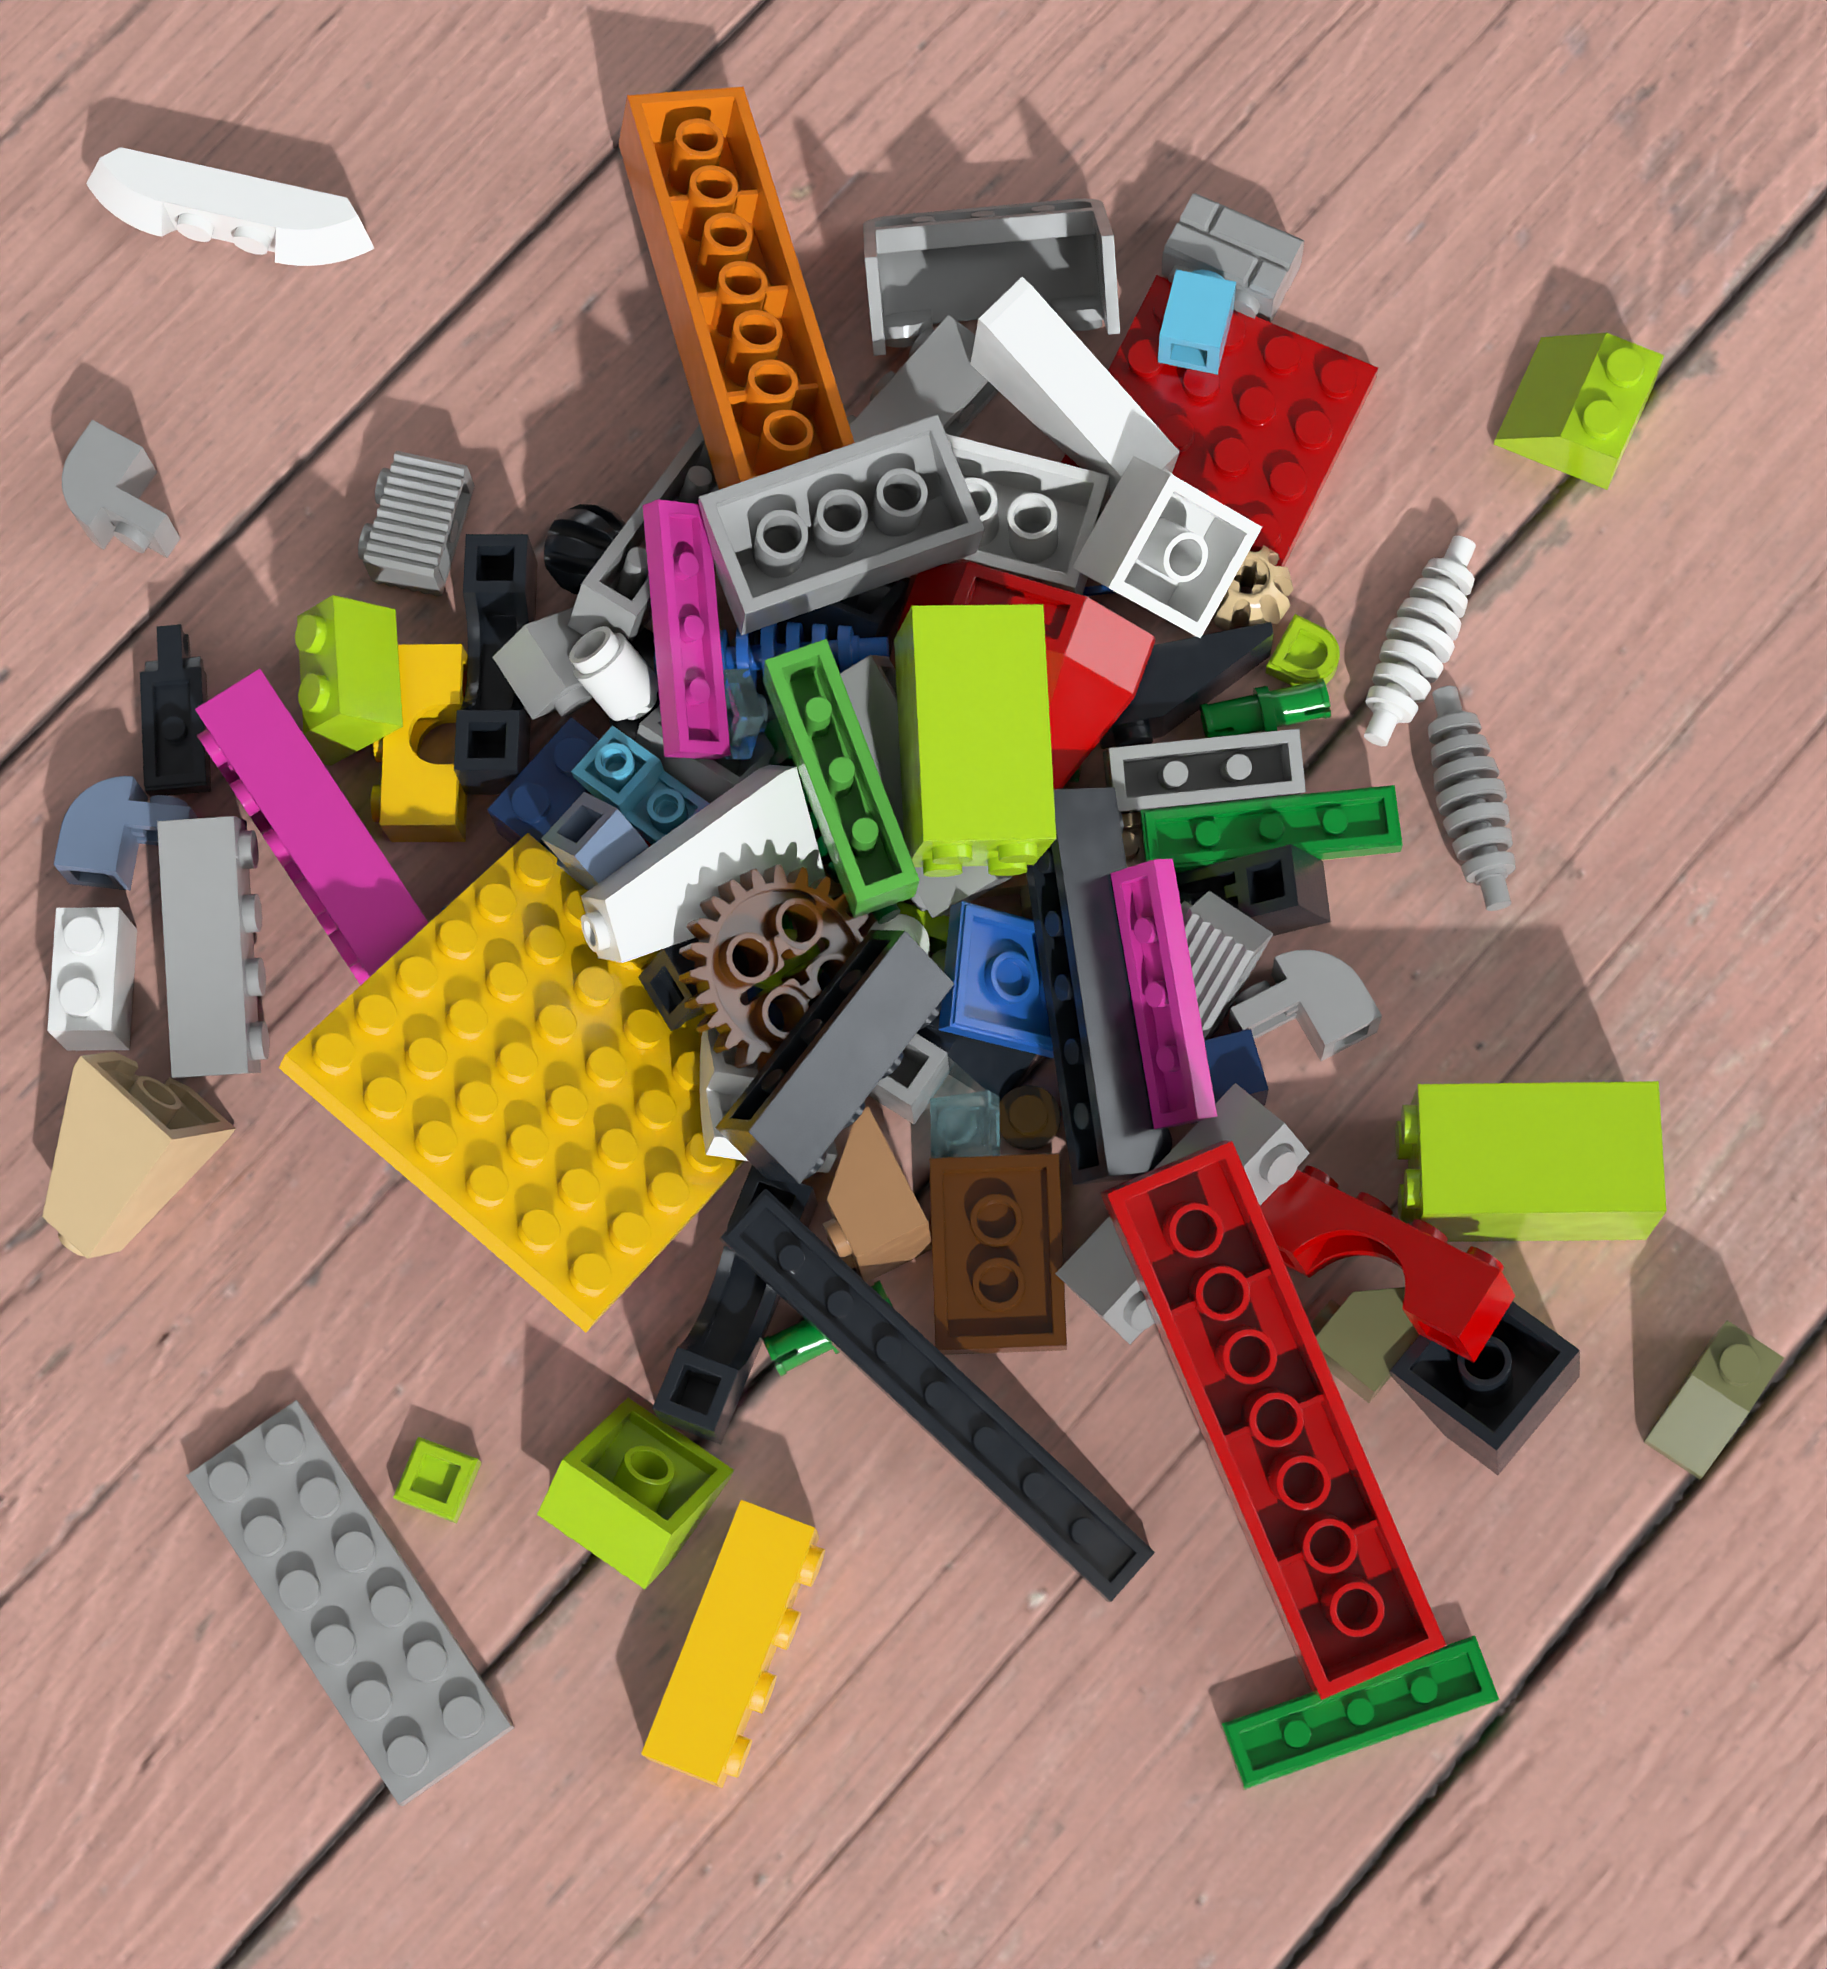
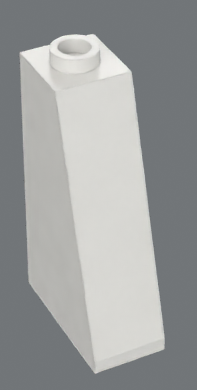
[970,277,1180,496]
[581,765,826,963]

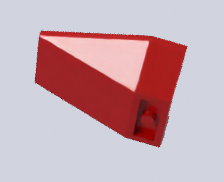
[898,562,1156,789]

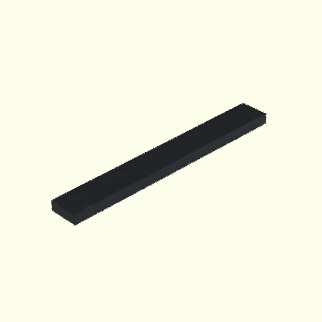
[719,1189,1155,1602]

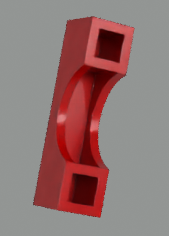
[1260,1165,1516,1362]

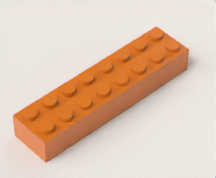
[618,86,855,490]

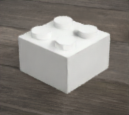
[1072,456,1262,639]

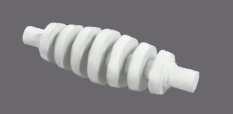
[1364,536,1476,746]

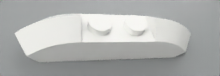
[86,147,374,266]

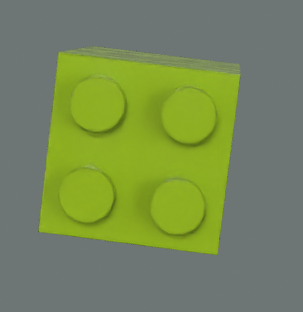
[894,604,1056,877]
[1395,1081,1667,1242]

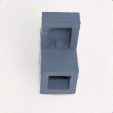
[54,776,198,891]
[541,792,649,890]

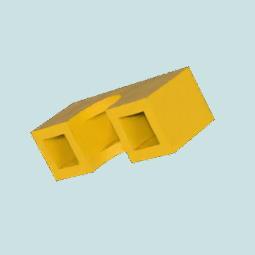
[371,644,468,842]

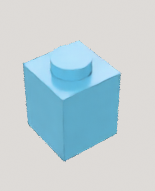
[1158,269,1236,375]

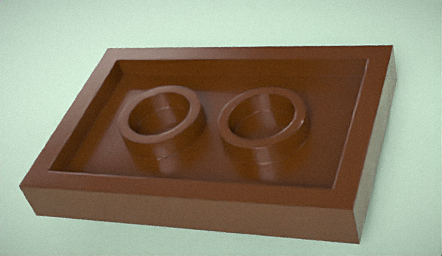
[929,1153,1067,1355]

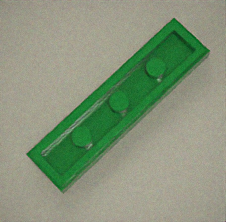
[1140,785,1403,874]
[1221,1635,1500,1790]

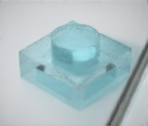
[723,669,768,760]
[930,1090,1000,1158]

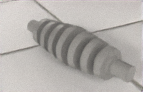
[1428,686,1516,911]

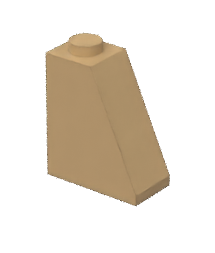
[42,1052,236,1259]

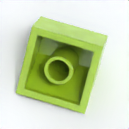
[1493,332,1665,490]
[295,595,403,766]
[537,1397,734,1589]

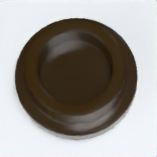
[996,1085,1061,1150]

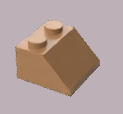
[823,1107,932,1283]

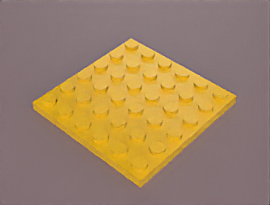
[279,833,745,1333]

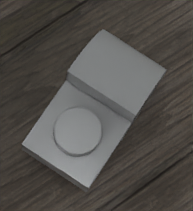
[62,420,181,558]
[1228,950,1382,1061]

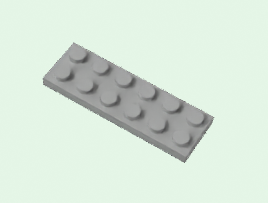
[186,1400,514,1806]

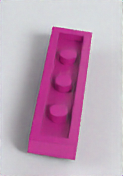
[642,499,731,760]
[1111,859,1217,1129]

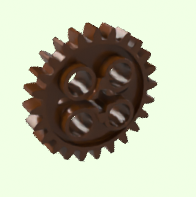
[679,865,869,1073]

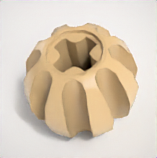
[1214,545,1293,631]

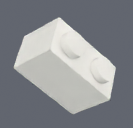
[47,907,137,1051]

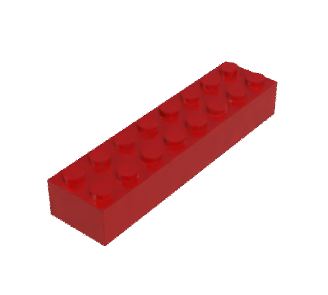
[1100,1140,1447,1700]

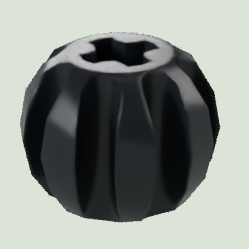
[544,504,626,595]

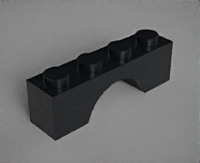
[454,534,538,795]
[652,1165,818,1445]

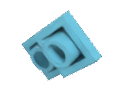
[571,725,710,845]

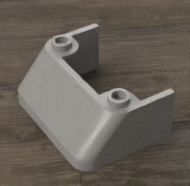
[863,199,1120,356]

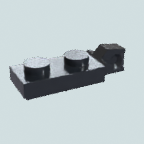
[140,624,211,797]

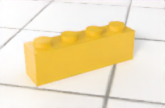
[641,1500,825,1788]

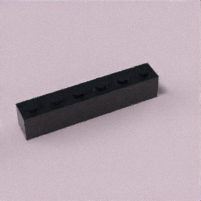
[1026,787,1172,1185]

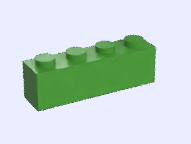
[763,639,920,918]

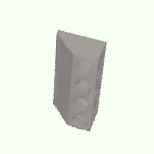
[698,414,985,635]

